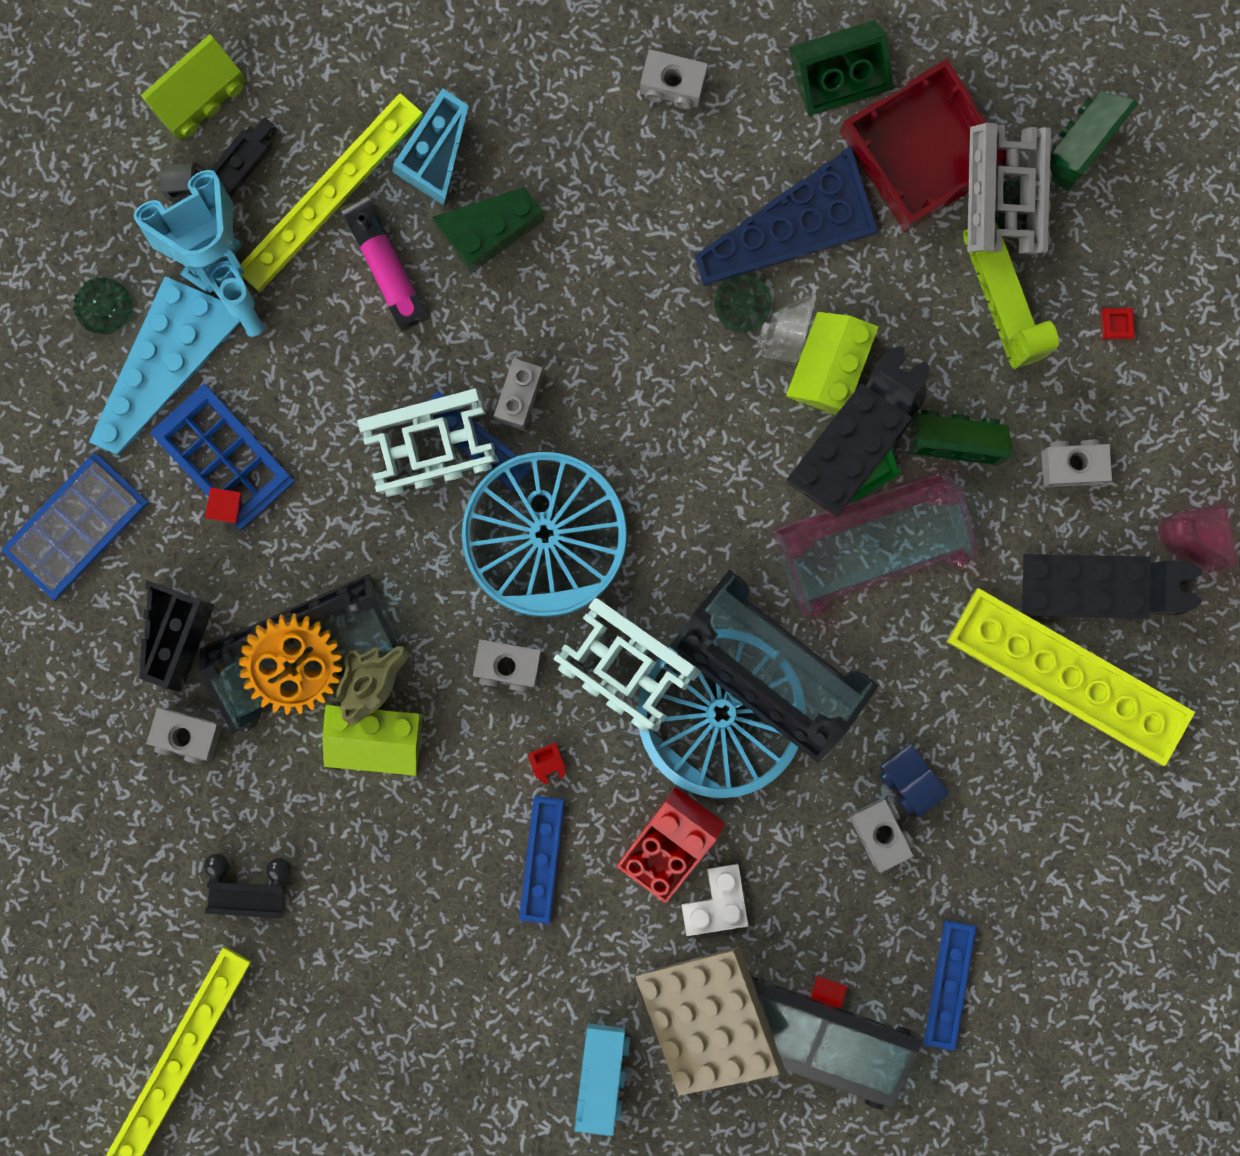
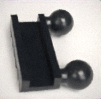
[204,853,291,919]

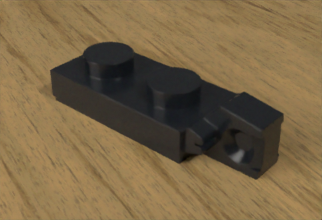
[210,117,277,197]

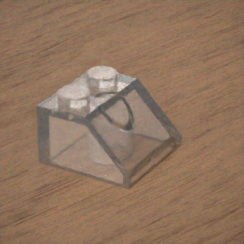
[757,293,817,366]

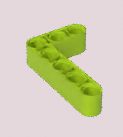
[963,222,1059,369]

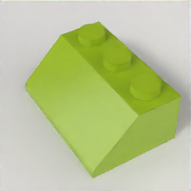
[141,34,246,141]
[786,312,879,415]
[322,705,423,776]

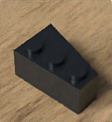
[139,580,214,692]

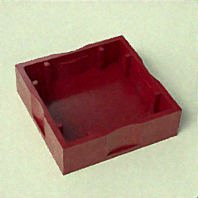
[840,58,1006,233]

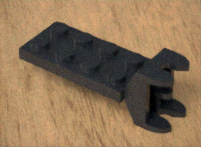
[787,347,929,518]
[1022,554,1202,619]

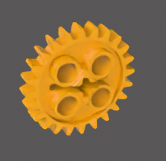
[239,614,342,715]

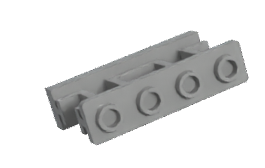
[967,123,1053,255]

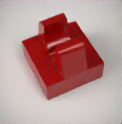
[528,742,565,784]

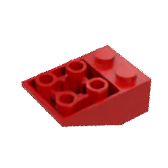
[616,787,725,904]

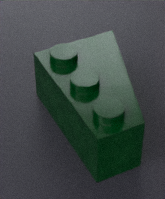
[432,187,544,274]

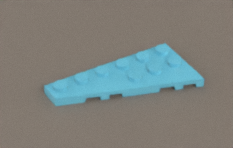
[89,276,241,456]

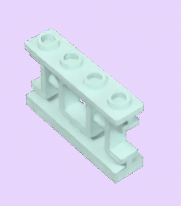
[357,388,499,497]
[553,597,700,732]

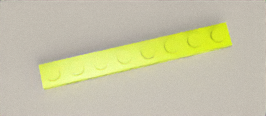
[241,93,424,293]
[106,946,252,1156]

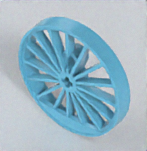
[461,452,627,618]
[638,630,805,798]

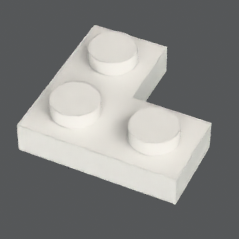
[681,863,748,936]

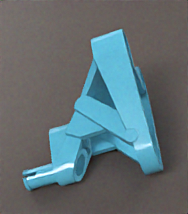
[134,170,265,337]

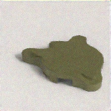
[336,646,409,725]

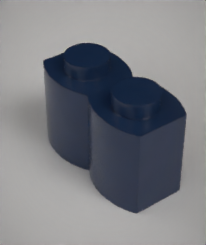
[879,744,949,817]

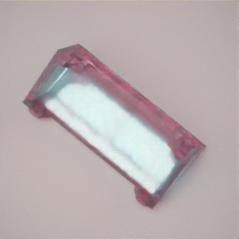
[771,471,979,617]

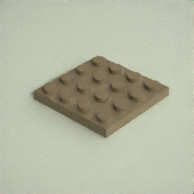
[635,947,785,1096]

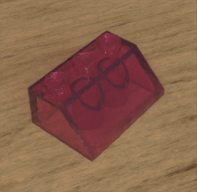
[1158,503,1238,575]

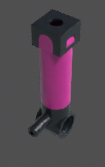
[340,195,428,332]

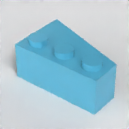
[392,88,469,206]
[574,1023,630,1136]

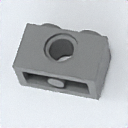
[640,49,708,109]
[494,358,544,431]
[1041,440,1112,487]
[473,639,542,692]
[146,708,223,765]
[848,798,914,873]

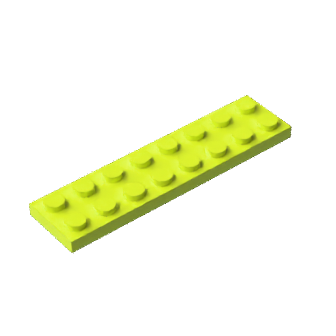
[946,588,1195,766]

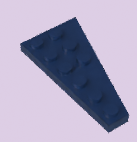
[694,146,878,287]

